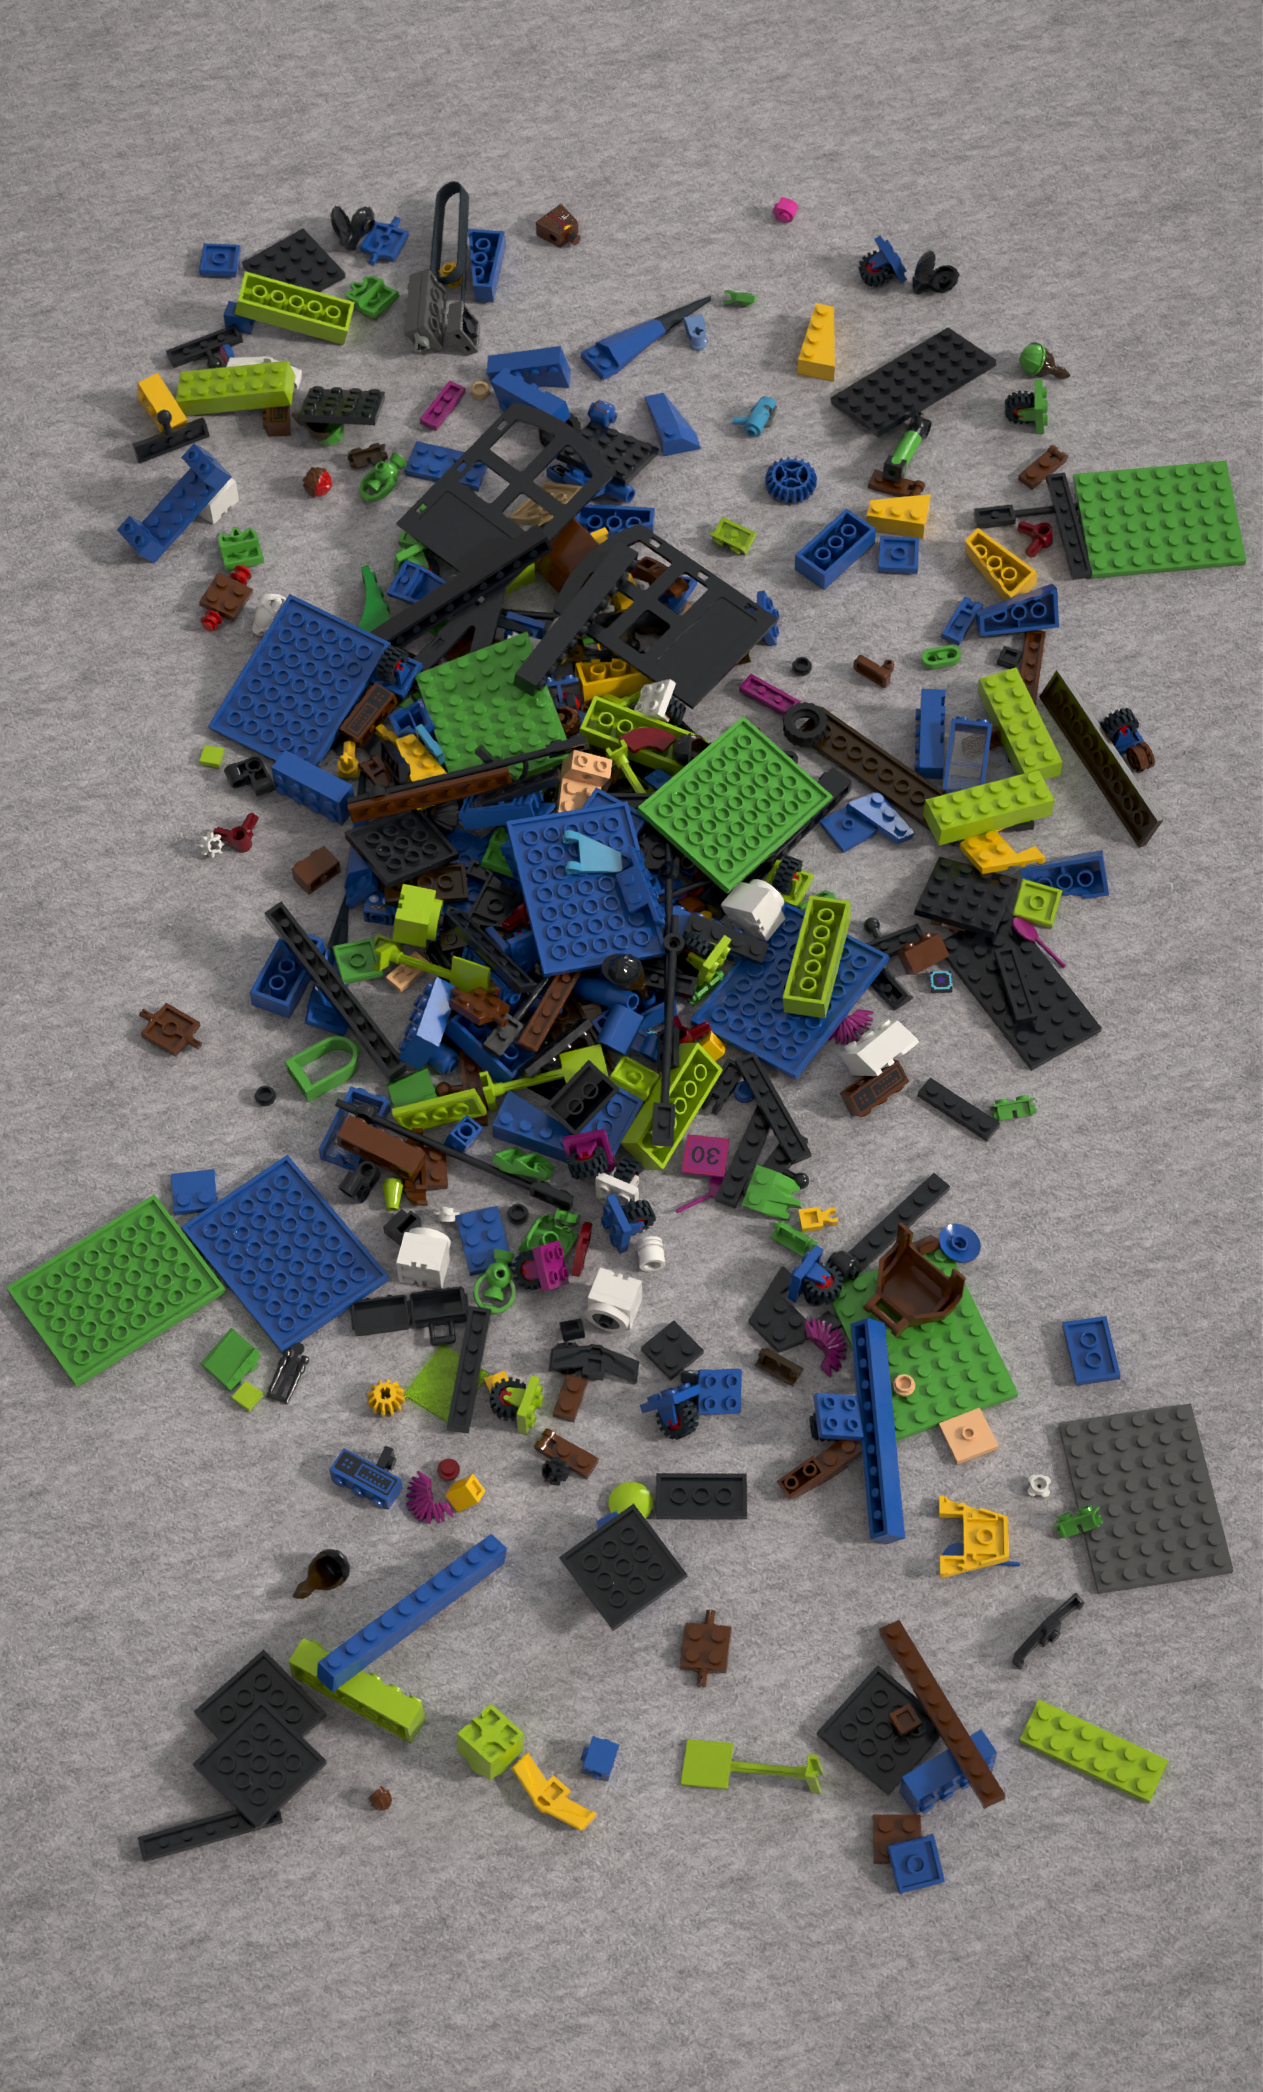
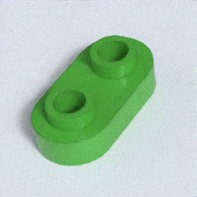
[921,645,961,669]

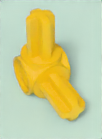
[337,741,359,779]

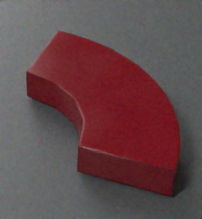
[619,727,676,754]
[571,1221,593,1277]

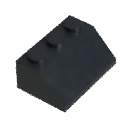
[545,1060,620,1135]

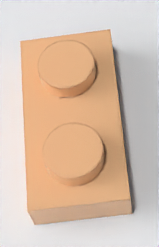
[386,951,430,993]

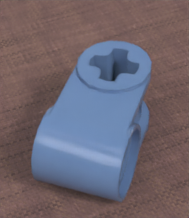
[684,314,707,350]

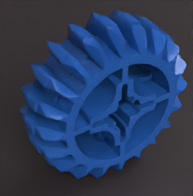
[765,457,817,504]

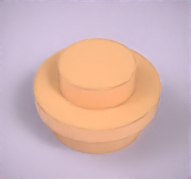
[893,1374,915,1396]

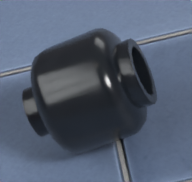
[827,1250,860,1283]

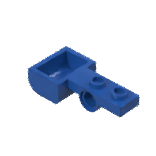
[595,1004,657,1063]

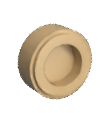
[471,381,490,400]

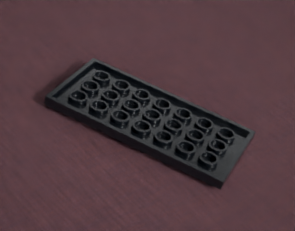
[830,327,997,437]
[943,908,1102,1071]

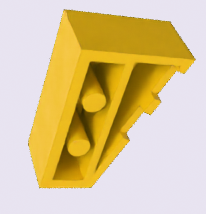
[136,373,187,432]
[866,494,931,539]

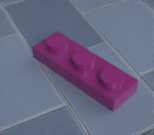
[420,381,466,431]
[739,674,801,716]

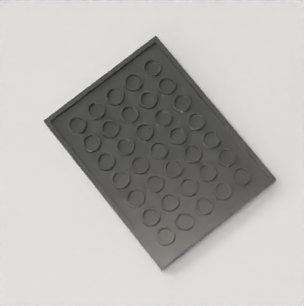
[1058,1403,1233,1594]

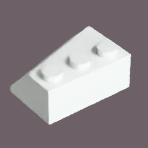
[840,1019,919,1076]

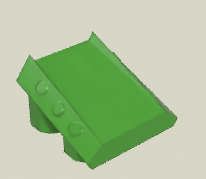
[386,1067,437,1108]
[518,1214,578,1259]
[200,1328,261,1391]

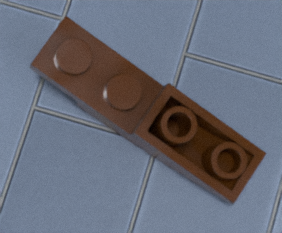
[629,556,690,598]
[776,1439,862,1500]

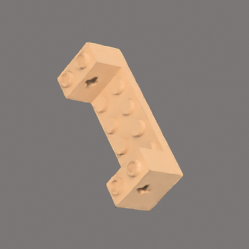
[556,750,612,813]

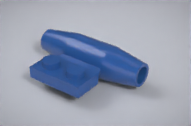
[563,464,636,503]
[572,966,643,1010]

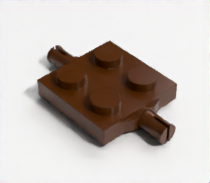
[449,987,510,1027]
[139,1003,202,1057]
[680,1609,732,1688]

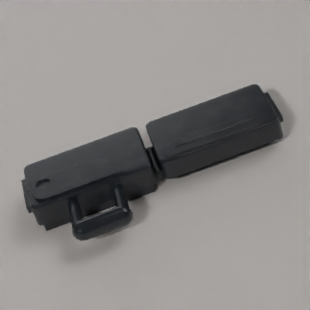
[350,1286,469,1346]

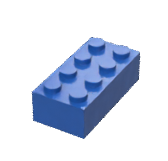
[795,508,876,590]
[271,750,354,825]
[249,933,326,1019]
[398,977,459,1070]
[899,1729,997,1815]

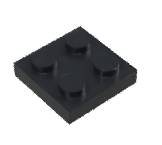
[641,1320,704,1381]

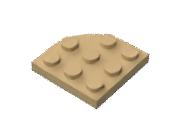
[509,482,583,526]

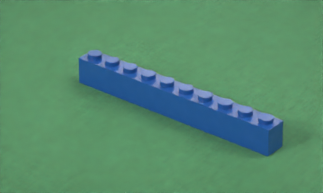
[850,1318,905,1544]
[317,1534,507,1692]

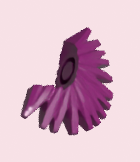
[828,1009,874,1045]
[805,1319,847,1377]
[406,1471,454,1524]

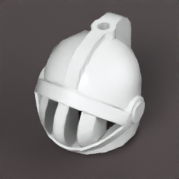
[252,594,286,636]

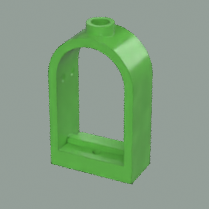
[285,1036,362,1102]

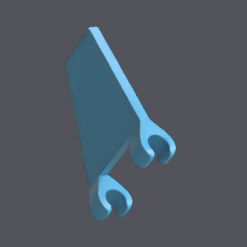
[562,830,622,875]

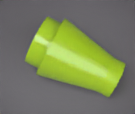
[382,1178,403,1212]

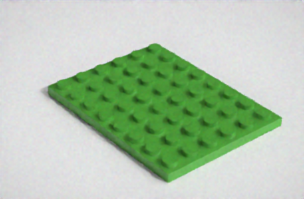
[1073,461,1246,579]
[416,632,569,803]
[636,716,833,894]
[6,1194,226,1388]
[830,1248,1018,1442]

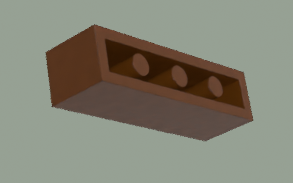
[337,1115,426,1183]

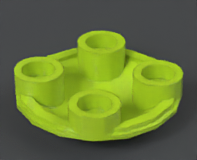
[608,1482,653,1519]

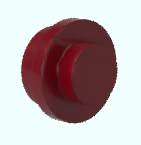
[437,1459,460,1481]

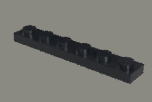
[1045,472,1092,580]
[443,909,536,994]
[735,1052,811,1165]
[715,1104,771,1208]
[848,1173,950,1273]
[447,1306,492,1434]
[138,1809,283,1862]

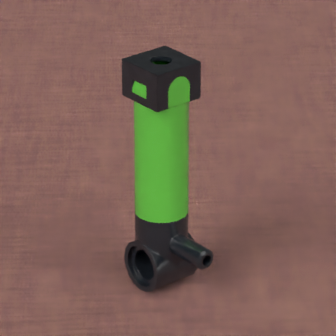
[882,412,932,483]

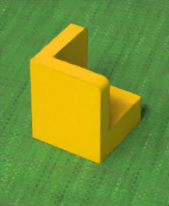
[698,1031,726,1062]
[445,1474,486,1512]

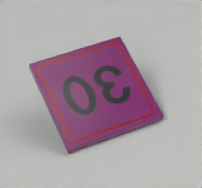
[681,1134,730,1178]

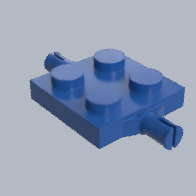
[360,216,409,266]

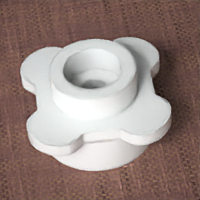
[434,1207,460,1222]
[1027,1475,1051,1498]

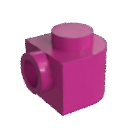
[773,197,798,223]

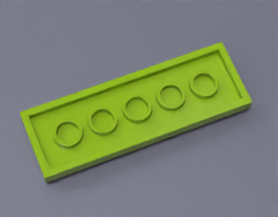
[1019,1699,1169,1804]

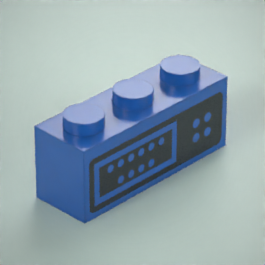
[329,1448,403,1510]

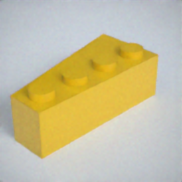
[797,303,835,382]
[965,528,1037,601]
[575,659,654,703]

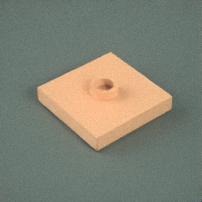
[938,1408,999,1465]

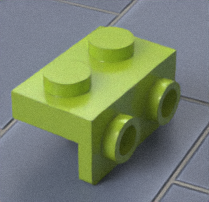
[709,517,757,555]

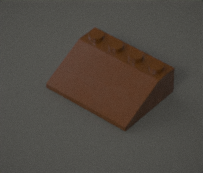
[534,518,600,593]

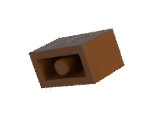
[292,846,341,895]
[897,932,950,975]

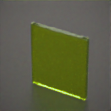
[404,1345,490,1423]

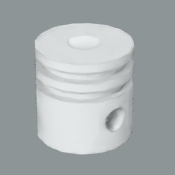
[637,1236,665,1272]

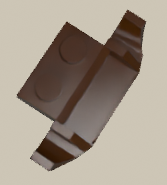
[402,1128,448,1206]

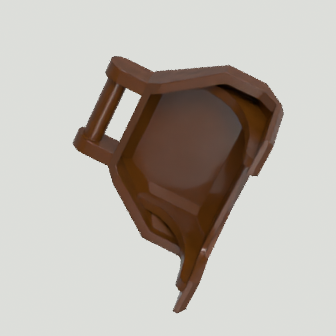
[863,1223,966,1337]

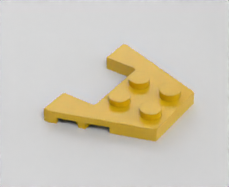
[960,827,1045,874]
[939,1495,1009,1578]

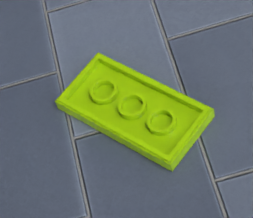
[392,1088,487,1131]

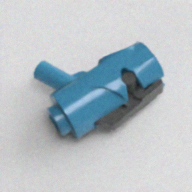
[733,396,777,437]

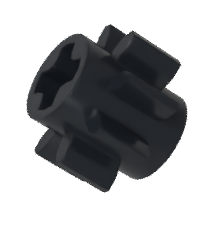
[541,1457,570,1486]

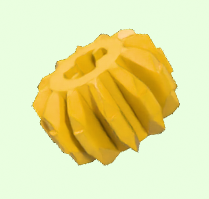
[367,1378,405,1418]

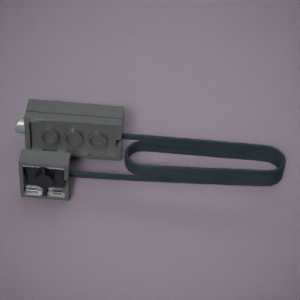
[404,181,480,356]

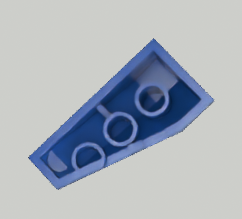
[645,393,700,457]
[1020,850,1109,899]

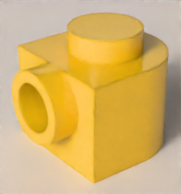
[439,261,462,288]

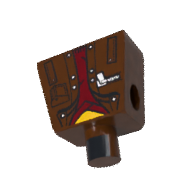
[536,203,581,247]

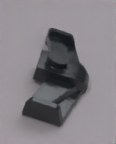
[548,1344,639,1384]
[1012,1593,1084,1670]

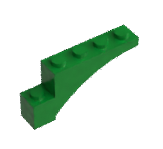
[358,565,393,633]

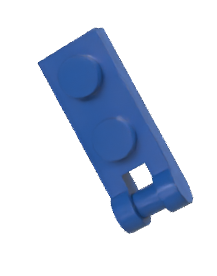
[941,596,983,646]

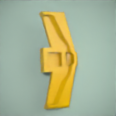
[511,1751,596,1831]

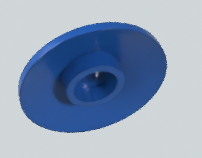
[939,1224,981,1263]

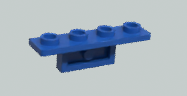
[616,846,666,926]

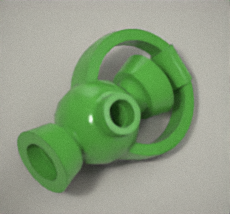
[359,452,408,503]
[473,1249,516,1315]

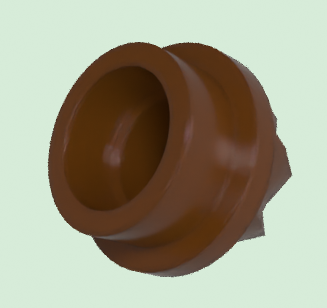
[367,1786,392,1810]

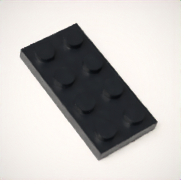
[656,1473,747,1519]

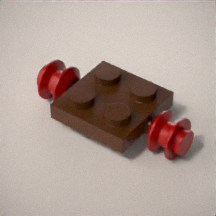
[199,566,253,631]

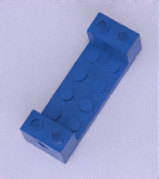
[117,443,232,563]

